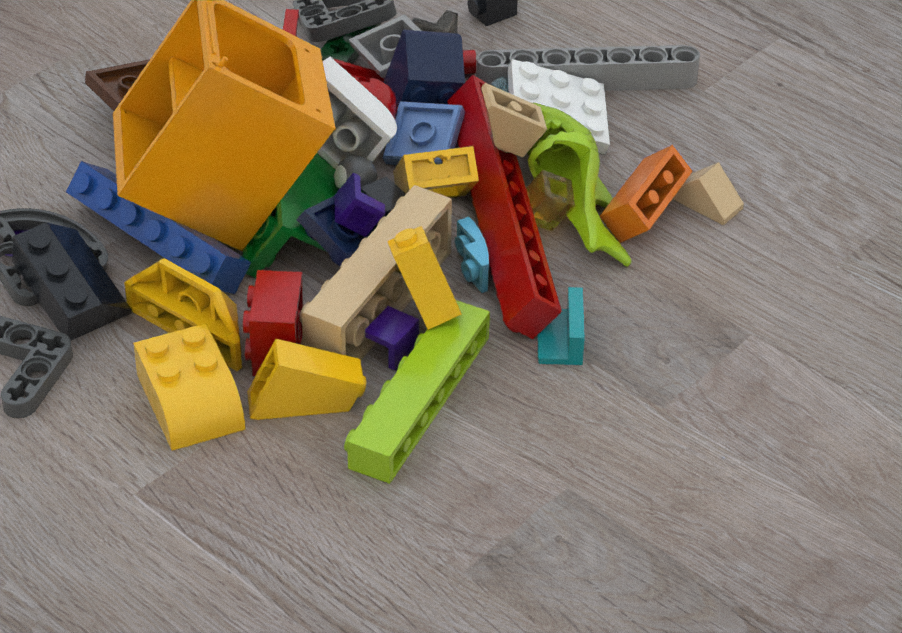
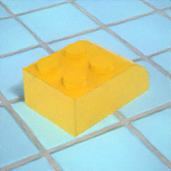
[133,323,245,451]

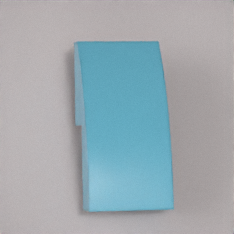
[455,216,489,293]

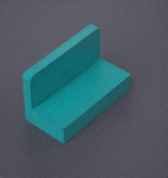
[538,287,585,365]

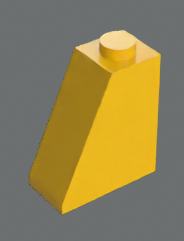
[387,225,462,330]
[247,339,367,420]

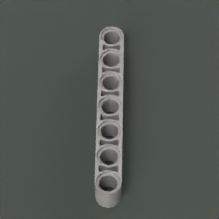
[476,45,700,93]

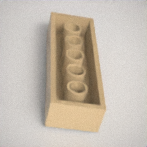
[300,185,452,360]

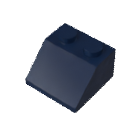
[383,30,465,107]

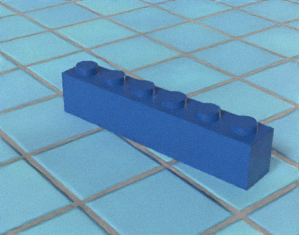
[66,161,251,294]

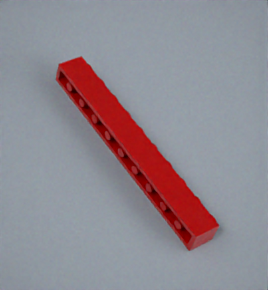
[447,75,562,339]

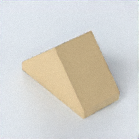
[673,162,744,225]

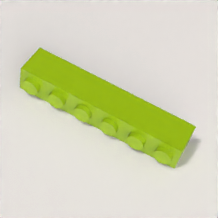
[344,300,490,484]

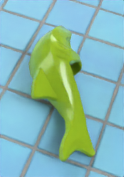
[527,102,631,267]

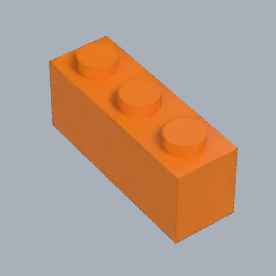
[600,145,693,243]

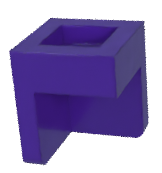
[334,173,385,237]
[365,306,419,371]

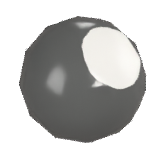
[334,155,378,190]

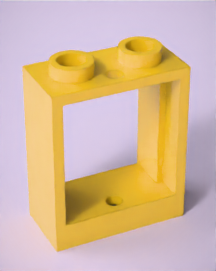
[393,146,479,198]

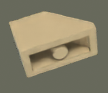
[481,83,547,158]

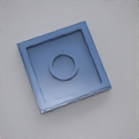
[383,101,465,165]

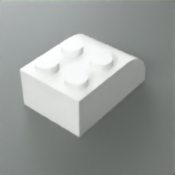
[317,57,397,169]

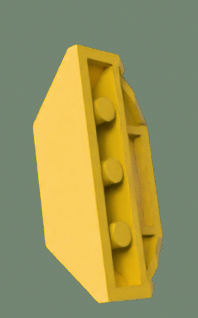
[124,258,242,371]

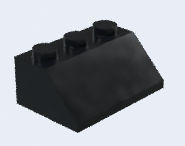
[12,222,132,341]

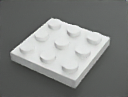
[507,59,610,154]

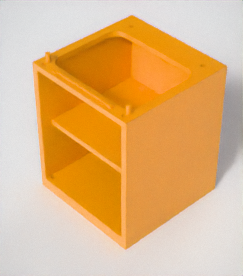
[113,0,335,251]

